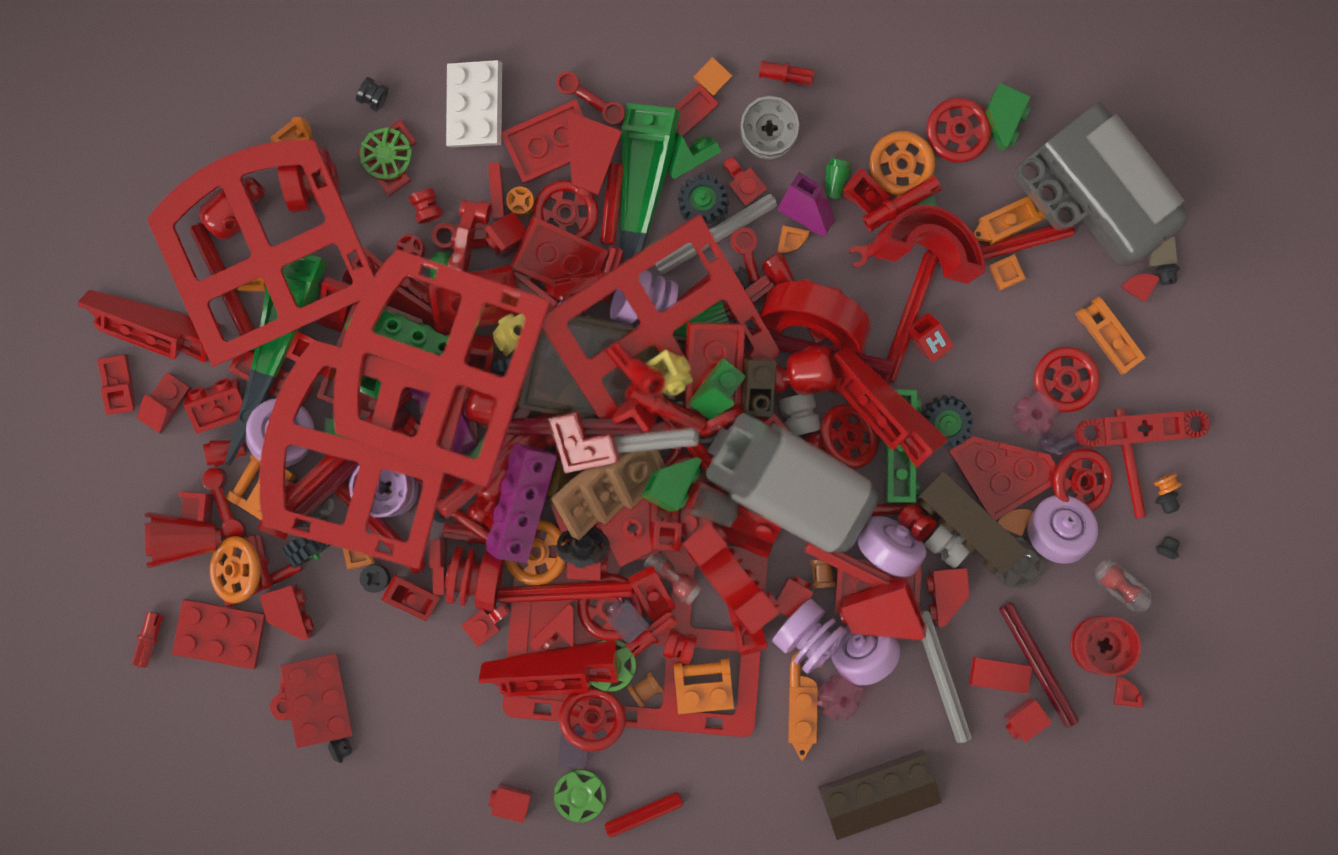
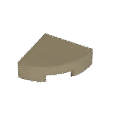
[1148,236,1177,267]

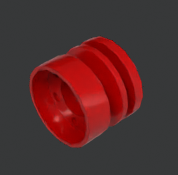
[278,147,340,214]
[445,546,504,612]
[1069,616,1141,677]

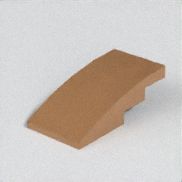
[552,432,666,540]

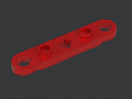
[1075,410,1211,447]

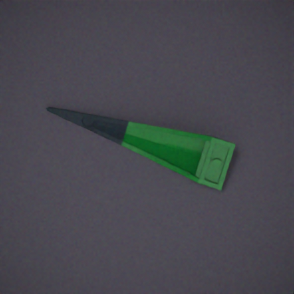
[613,103,680,323]
[225,255,328,465]

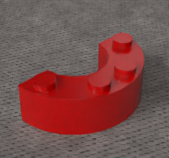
[871,205,985,284]
[755,279,871,356]
[683,523,779,634]

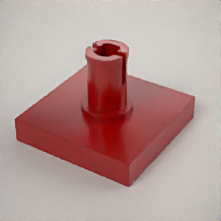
[598,498,655,567]

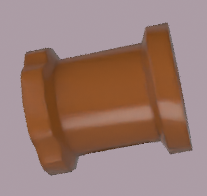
[809,559,836,588]
[627,671,664,708]

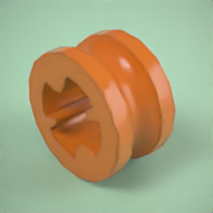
[1153,472,1183,495]

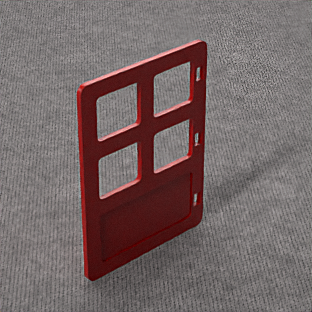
[503,530,768,737]

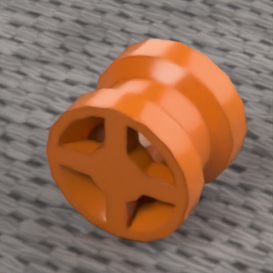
[506,187,535,217]

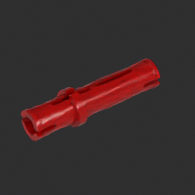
[862,175,942,232]
[625,382,706,434]

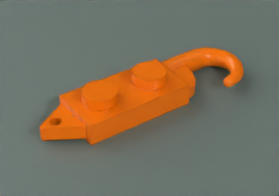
[973,188,1063,245]
[788,650,823,761]

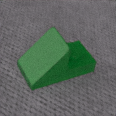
[667,131,722,179]
[688,358,746,420]

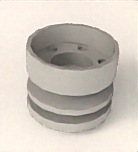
[740,96,799,160]

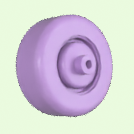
[246,398,314,467]
[1028,495,1098,564]
[858,516,926,577]
[831,625,900,685]

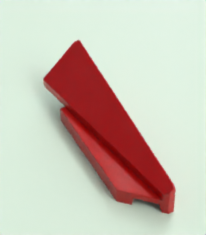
[342,246,451,336]
[78,290,220,363]
[833,347,948,467]
[478,640,618,697]

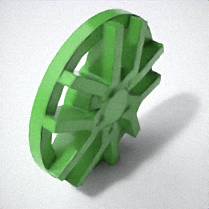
[360,127,412,180]

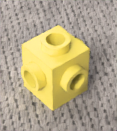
[492,314,525,357]
[646,350,693,396]

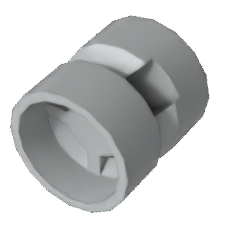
[778,394,821,436]
[923,518,969,569]

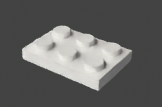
[446,60,502,148]

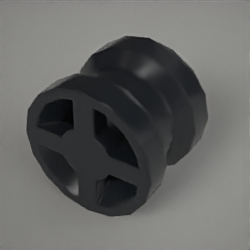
[356,77,389,112]
[360,564,391,593]

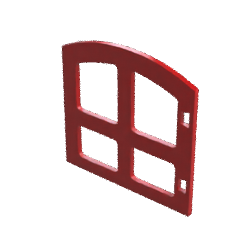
[147,140,375,367]
[542,214,780,437]
[334,249,551,487]
[259,340,468,569]

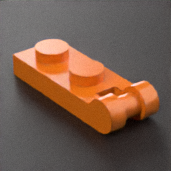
[1075,296,1146,375]

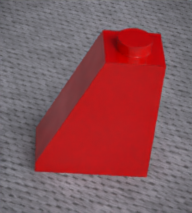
[567,112,622,199]
[839,578,927,640]

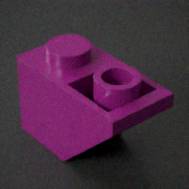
[777,172,835,238]

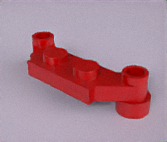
[447,199,492,273]

